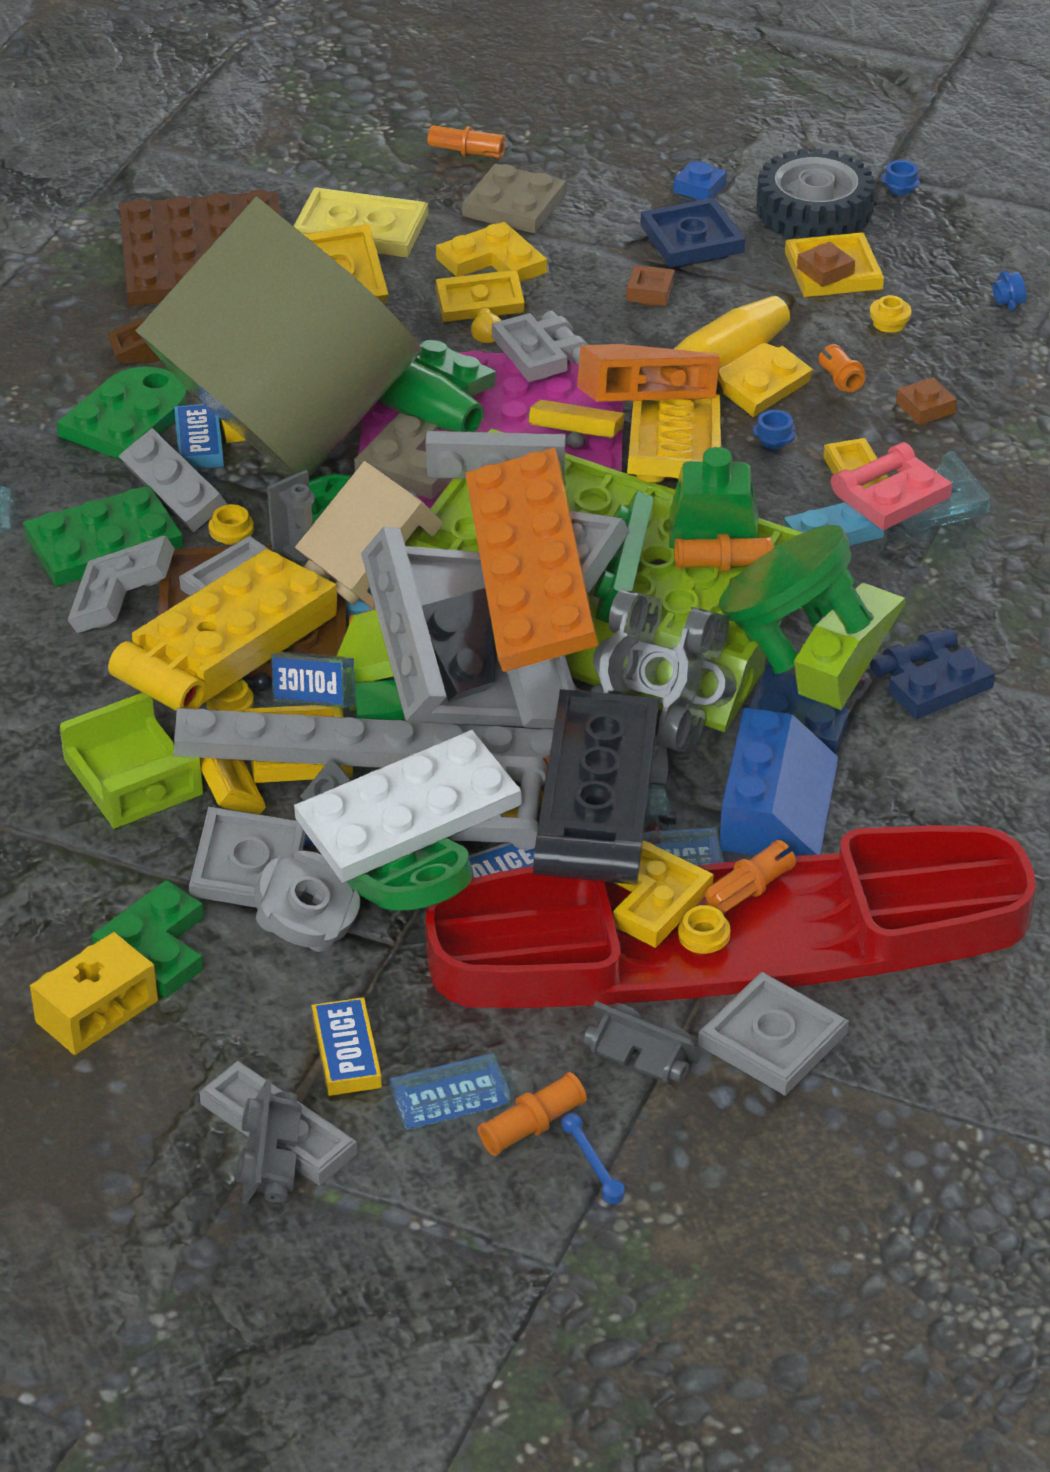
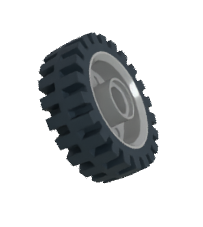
[757,148,875,239]

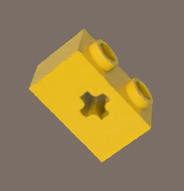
[30,932,158,1055]

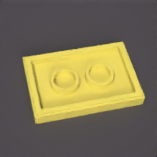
[294,187,428,258]

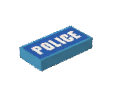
[174,404,224,470]

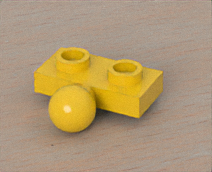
[435,270,525,343]

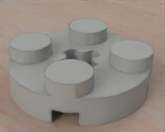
[254,851,360,952]

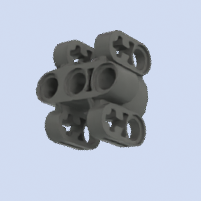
[591,589,737,752]

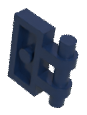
[870,628,995,719]

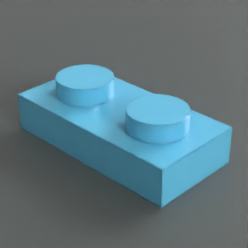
[784,503,884,546]

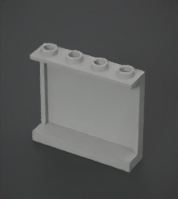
[361,527,577,727]

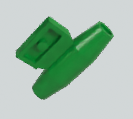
[378,340,496,432]

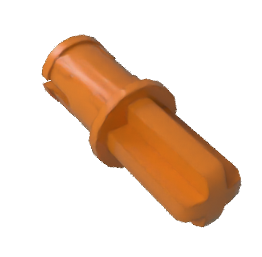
[427,125,506,160]
[704,840,796,914]

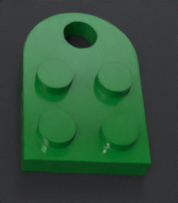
[57,367,187,461]
[347,838,473,911]

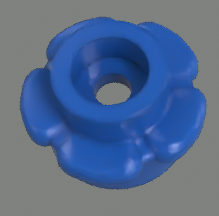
[881,160,920,195]
[992,271,1027,311]
[753,410,795,449]

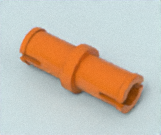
[674,534,773,572]
[477,1072,587,1156]

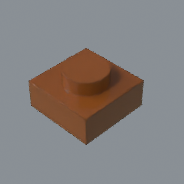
[797,242,855,287]
[626,265,674,306]
[896,377,957,425]

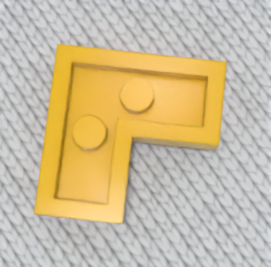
[436,222,547,282]
[613,840,713,948]

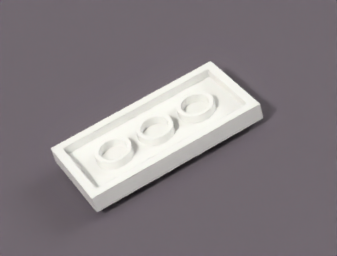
[294,730,522,883]

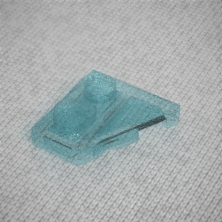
[901,451,992,532]

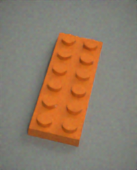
[465,447,599,672]

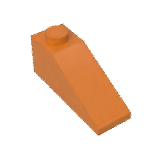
[577,344,720,402]

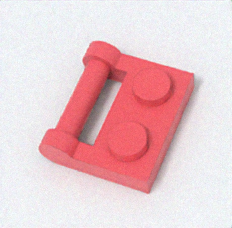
[831,442,952,530]

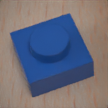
[674,161,727,200]

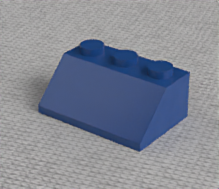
[719,708,838,857]

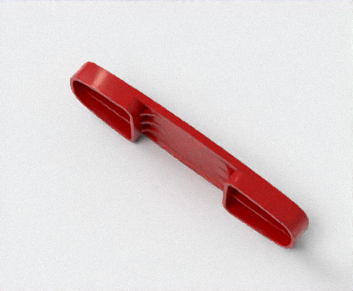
[425,825,1036,1008]

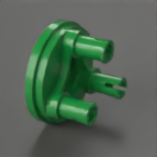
[719,525,874,674]

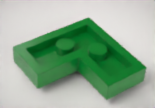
[92,880,204,999]

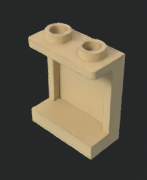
[295,461,444,609]

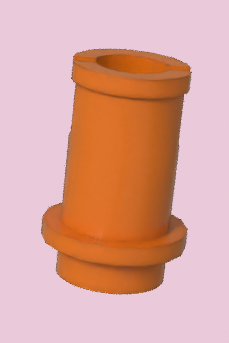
[818,344,865,392]

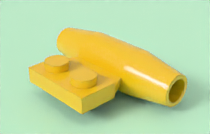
[674,296,813,417]

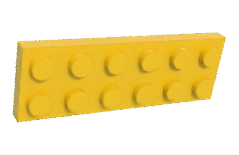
[627,395,721,482]

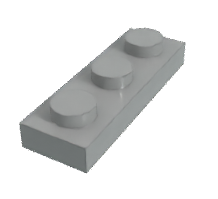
[119,428,227,532]
[425,431,565,481]

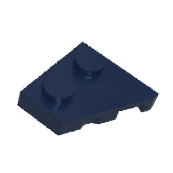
[749,662,849,754]

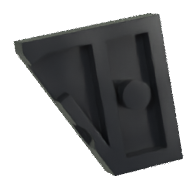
[422,588,496,702]

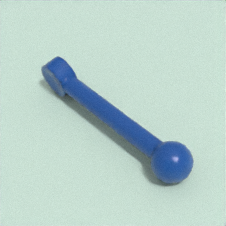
[561,1113,625,1204]

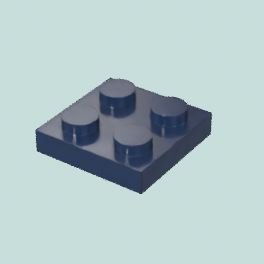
[640,197,745,268]

